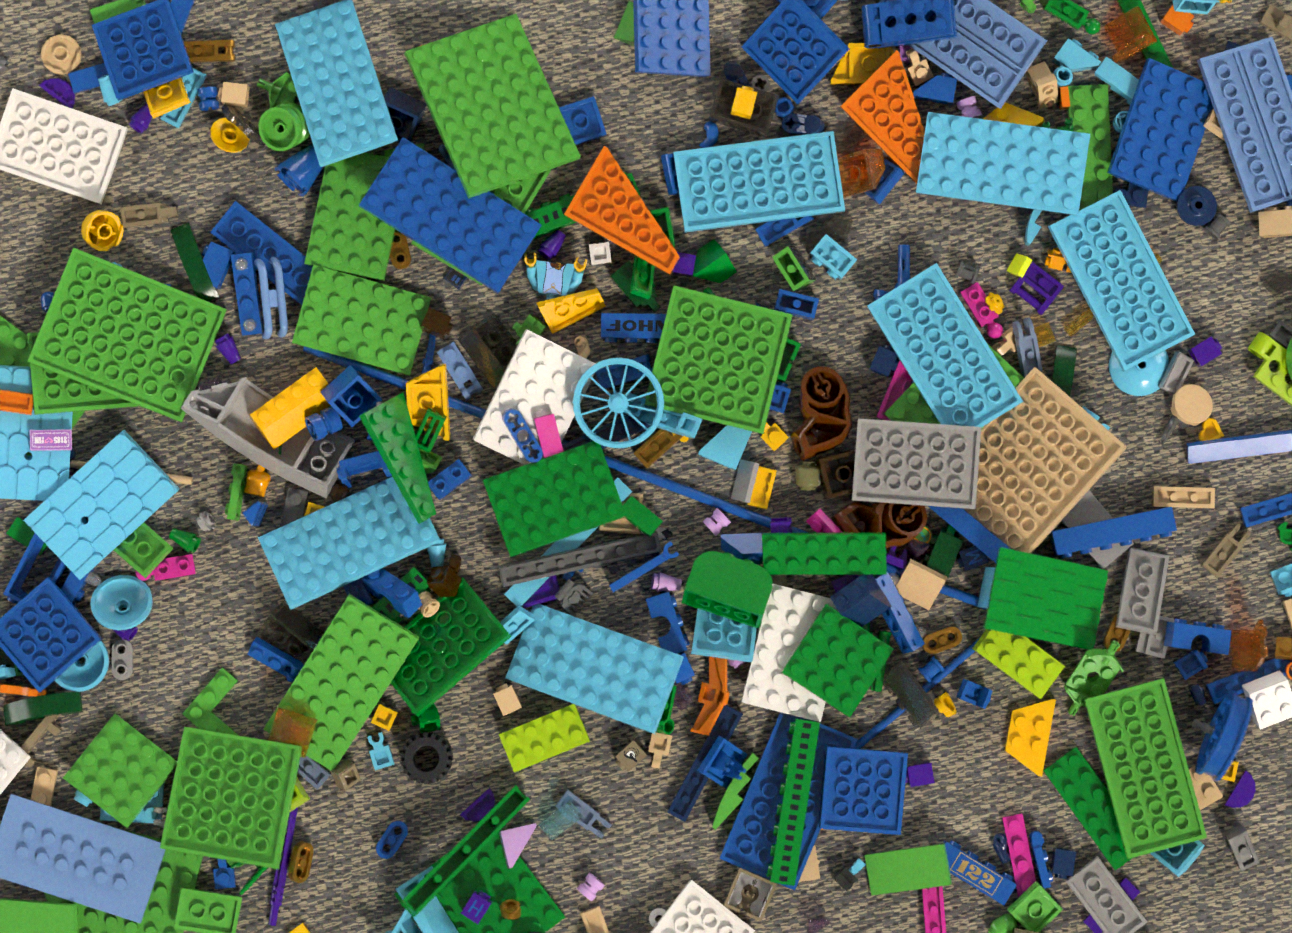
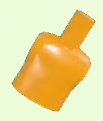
[244,464,271,497]

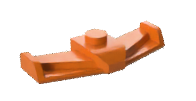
[690,657,730,736]

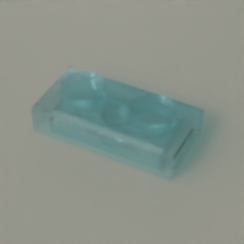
[539,800,583,840]

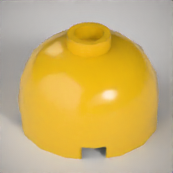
[81,210,124,251]

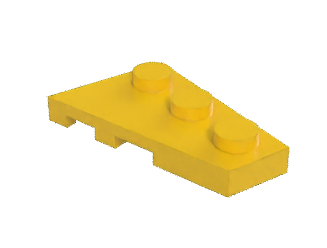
[536,288,606,334]

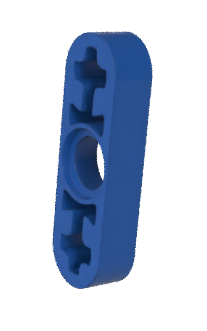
[502,409,543,463]

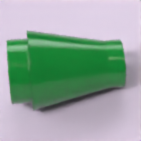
[169,528,201,553]

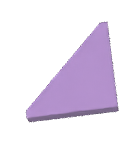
[499,823,537,869]

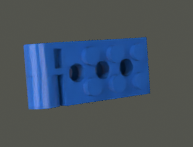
[861,0,957,49]

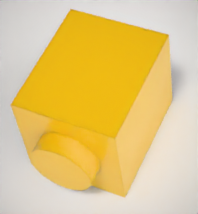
[731,86,757,119]

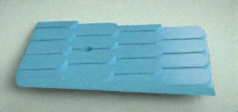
[0,365,73,501]
[24,430,180,580]

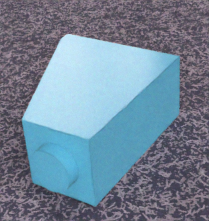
[698,425,752,470]

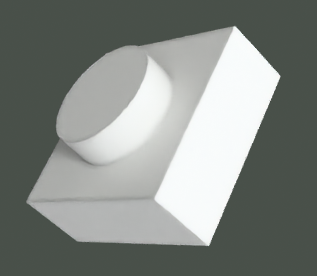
[589,242,612,265]

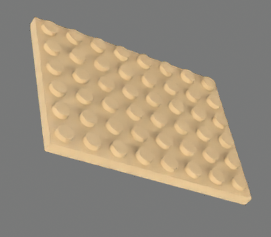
[963,367,1127,554]

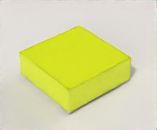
[1007,254,1032,277]

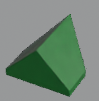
[693,239,737,283]

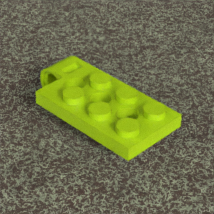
[1247,332,1292,406]

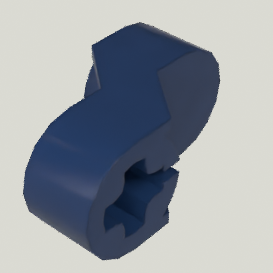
[723,61,752,95]
[782,114,825,135]

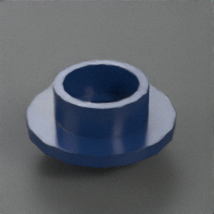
[1176,186,1217,226]

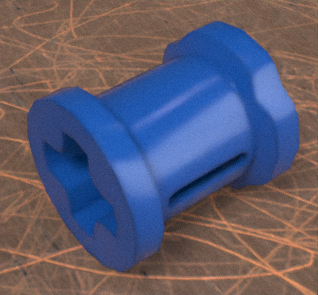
[918,656,945,683]

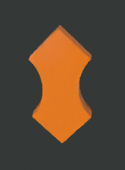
[0,683,46,697]

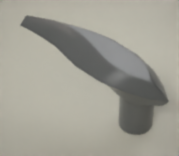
[1161,414,1187,445]

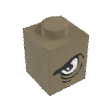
[615,739,647,771]

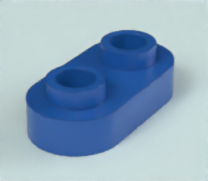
[376,821,408,859]

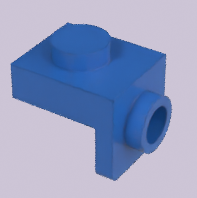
[770,381,791,414]
[1173,650,1208,680]
[956,678,993,709]

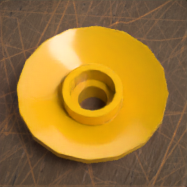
[210,118,250,153]

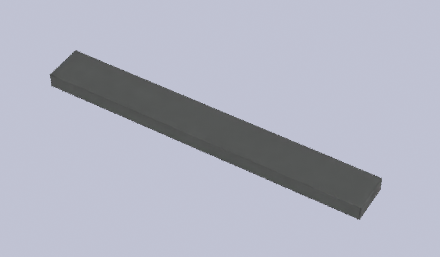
[498,531,661,587]

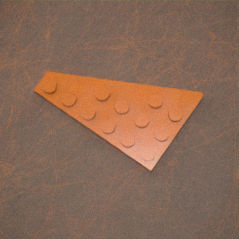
[840,50,925,184]
[564,146,680,275]

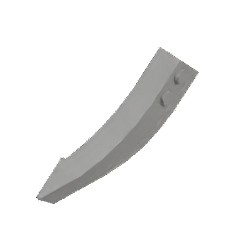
[181,377,355,498]

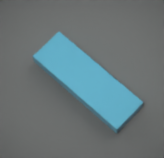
[160,67,207,129]

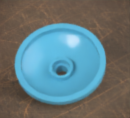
[1109,350,1170,396]
[91,575,153,630]
[55,640,109,692]

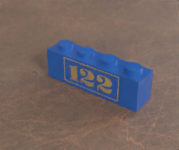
[943,840,1017,905]

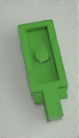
[225,463,247,521]

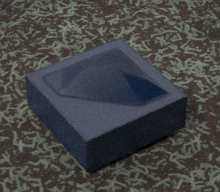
[1188,684,1207,706]

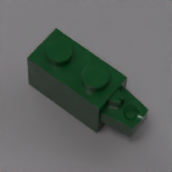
[610,260,661,313]
[922,524,963,578]

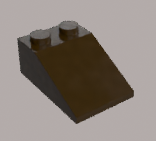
[815,449,856,499]

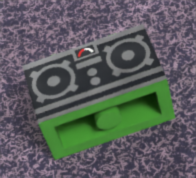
[772,246,816,291]

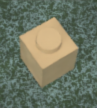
[218,82,250,107]
[493,683,522,716]

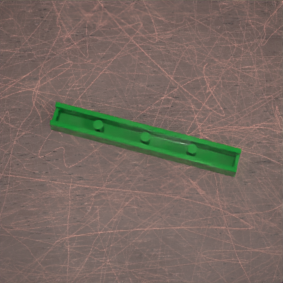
[400,785,530,917]

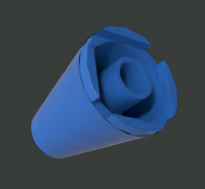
[274,143,323,197]

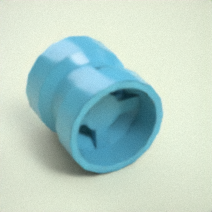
[1112,111,1128,133]

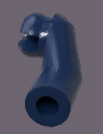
[993,833,1011,864]

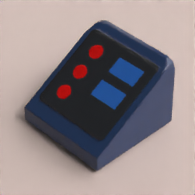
[443,268,468,290]

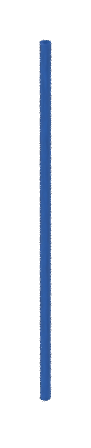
[854,636,981,749]

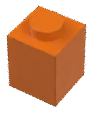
[1160,4,1194,36]

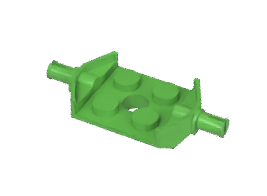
[257,72,298,109]
[1064,640,1124,716]

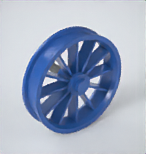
[1192,690,1253,782]

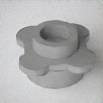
[197,511,216,531]

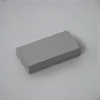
[1158,351,1194,396]
[731,460,759,503]

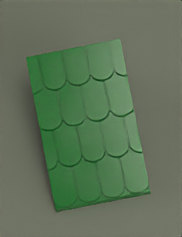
[977,547,1108,650]

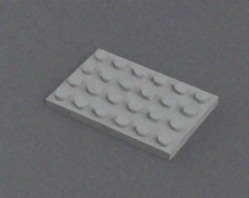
[852,418,981,509]

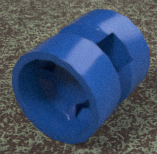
[305,406,343,441]

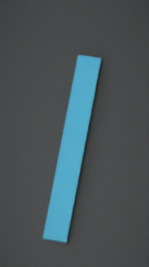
[504,478,632,606]

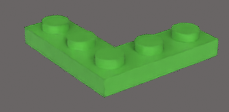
[183,668,239,736]

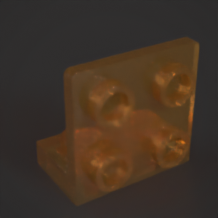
[1104,6,1157,63]
[1231,619,1268,672]

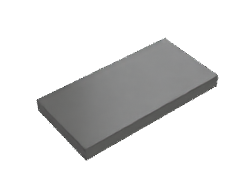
[1061,490,1134,569]
[1115,547,1169,635]
[1064,856,1147,933]

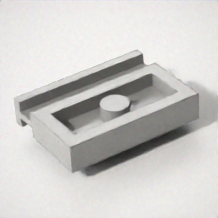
[1135,616,1174,659]

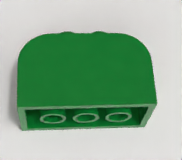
[682,551,773,629]

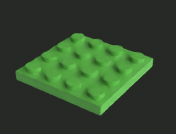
[63,714,177,828]

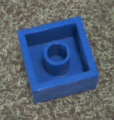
[320,365,382,427]

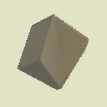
[331,760,361,791]

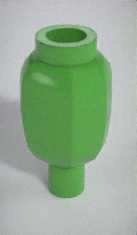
[988,914,1017,933]

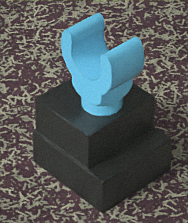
[832,858,866,892]

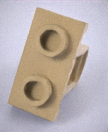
[1025,62,1059,109]

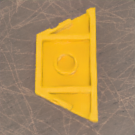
[830,43,909,85]
[983,102,1045,127]
[406,364,450,441]
[1005,699,1056,777]

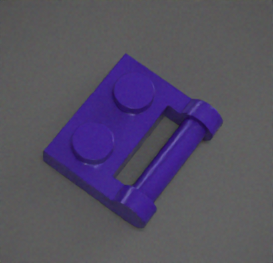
[1009,262,1064,315]

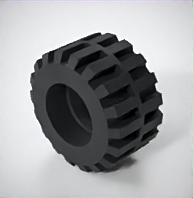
[401,732,453,784]

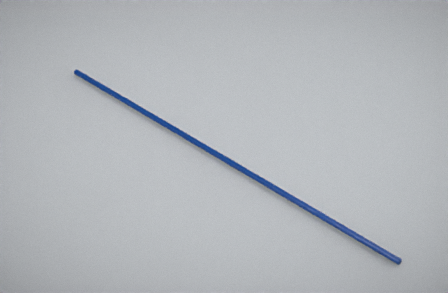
[303,347,986,610]

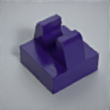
[886,547,907,569]

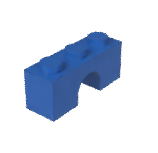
[361,568,422,619]
[646,592,690,654]
[1164,619,1232,655]

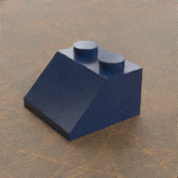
[384,87,427,143]
[830,574,892,627]

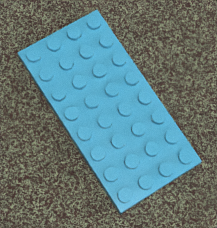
[275,0,398,167]
[916,112,1090,215]
[673,131,845,233]
[1048,190,1195,371]
[867,263,1023,427]
[258,477,440,610]
[505,604,684,734]

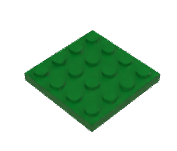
[781,604,894,718]

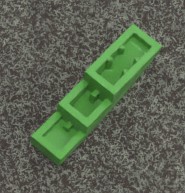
[712,752,759,830]

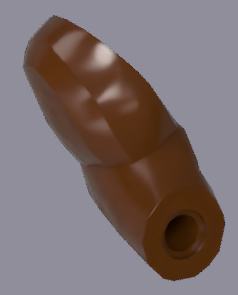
[791,367,852,460]
[831,501,927,549]

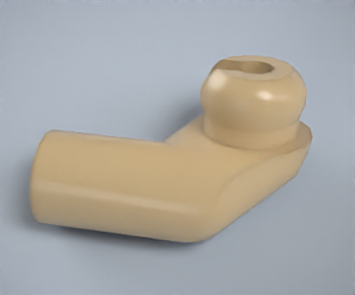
[574,336,590,359]

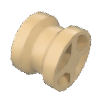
[418,591,440,617]

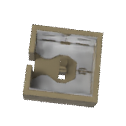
[723,867,777,922]

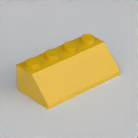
[249,367,331,450]

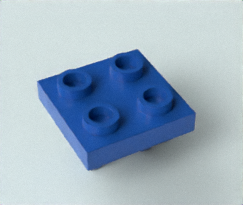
[697,736,747,789]

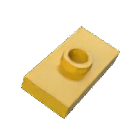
[747,466,777,510]

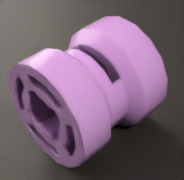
[956,96,982,118]
[702,508,731,536]
[577,872,605,901]

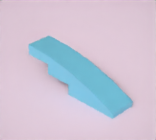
[1094,57,1139,105]

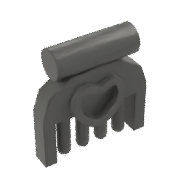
[554,579,594,617]

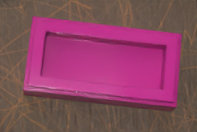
[533,413,563,458]

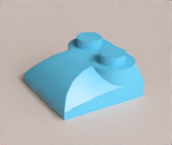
[1150,840,1205,877]

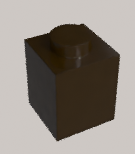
[421,308,454,340]
[427,566,462,597]

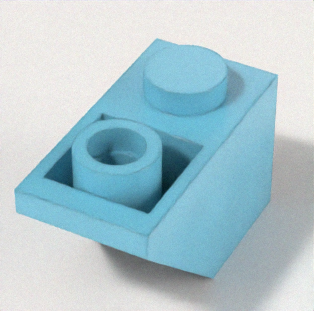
[1052,38,1101,72]

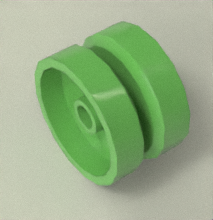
[258,102,310,151]

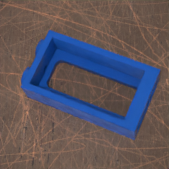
[3,533,67,604]

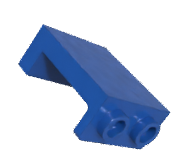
[337,451,392,488]

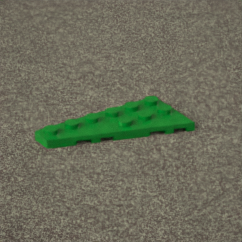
[359,392,436,524]

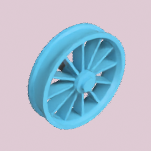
[573,358,664,448]

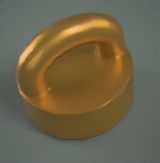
[500,899,521,920]

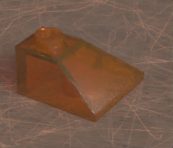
[837,149,885,197]
[268,707,317,758]

